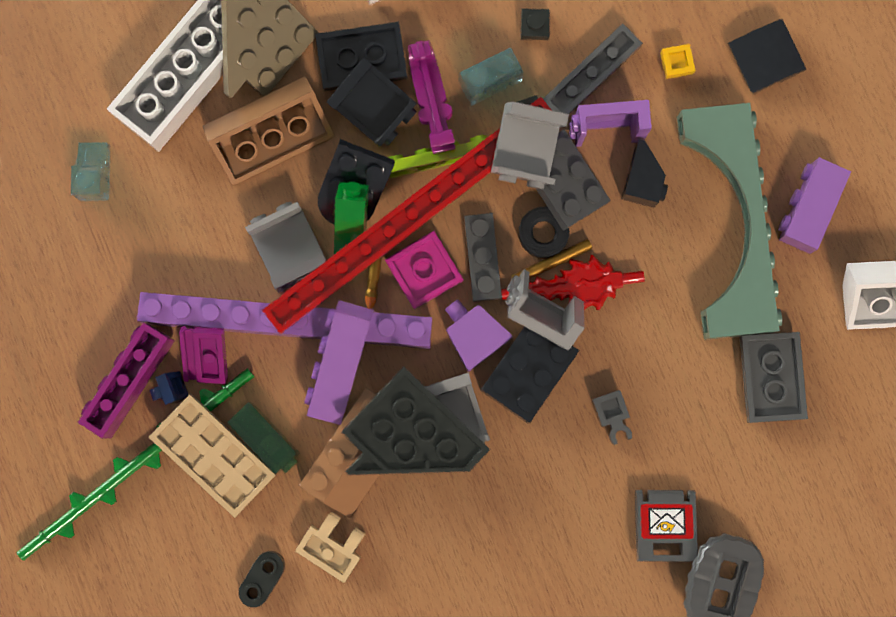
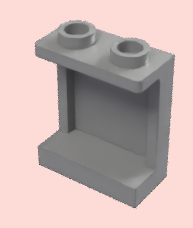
[506,269,585,351]
[425,373,490,444]

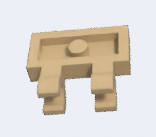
[295,512,366,583]

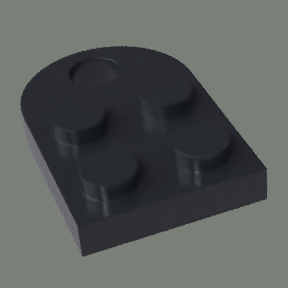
[318,139,395,225]

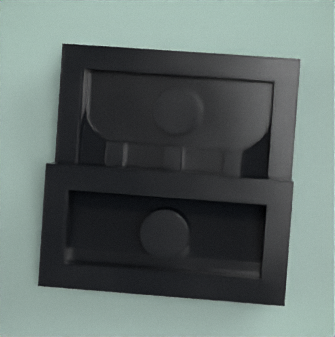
[728,19,807,95]

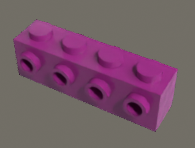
[77,322,175,439]

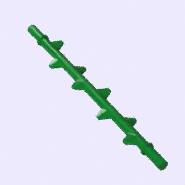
[17,368,255,561]

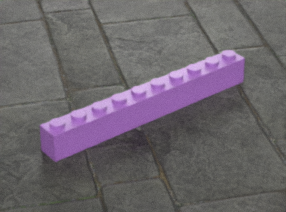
[137,292,433,349]

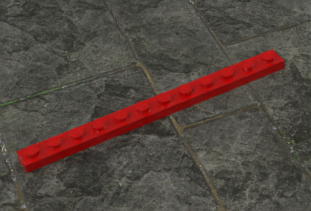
[262,97,552,334]

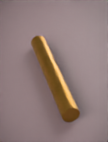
[511,239,593,279]

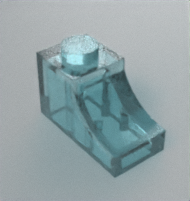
[71,142,110,201]

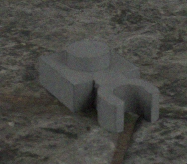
[592,390,632,445]

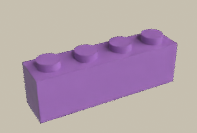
[304,300,373,425]

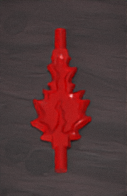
[501,255,645,310]

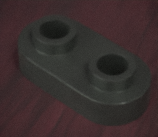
[239,551,285,608]

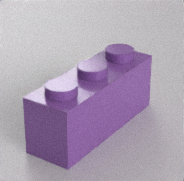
[778,157,851,254]

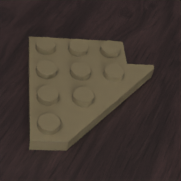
[221,0,319,98]

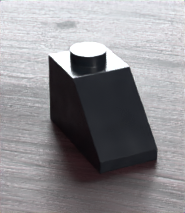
[622,139,668,208]

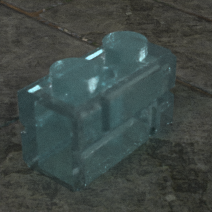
[459,47,523,105]

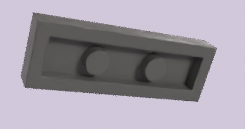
[464,213,502,302]

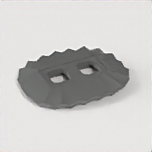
[683,534,764,617]

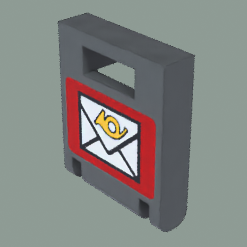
[635,490,698,562]

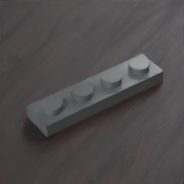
[543,23,643,115]

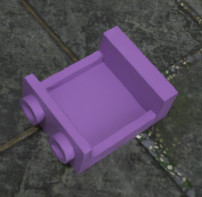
[569,100,652,147]

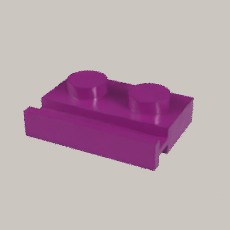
[179,326,228,384]

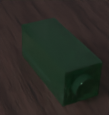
[227,402,300,474]

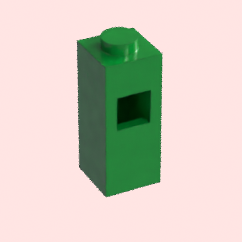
[334,182,369,254]

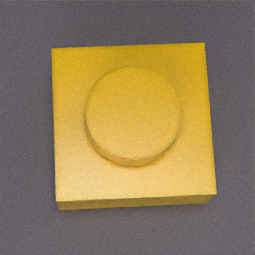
[660,44,696,79]

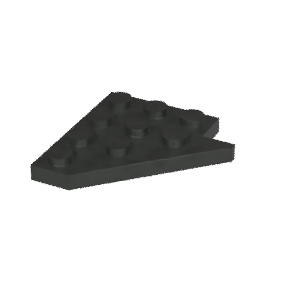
[341,367,490,475]

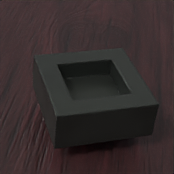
[521,9,550,40]

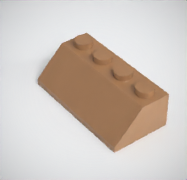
[202,76,335,186]
[299,388,380,518]

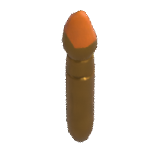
[365,257,382,309]

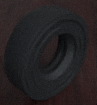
[518,207,570,258]

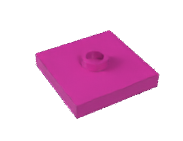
[385,231,464,310]

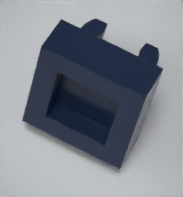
[149,371,189,405]

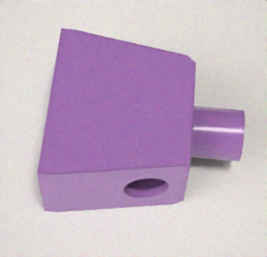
[445,299,513,372]

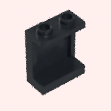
[327,57,417,147]

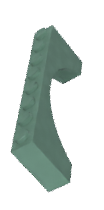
[677,103,782,340]

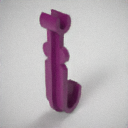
[408,40,455,154]

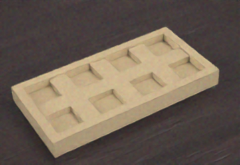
[149,394,276,518]

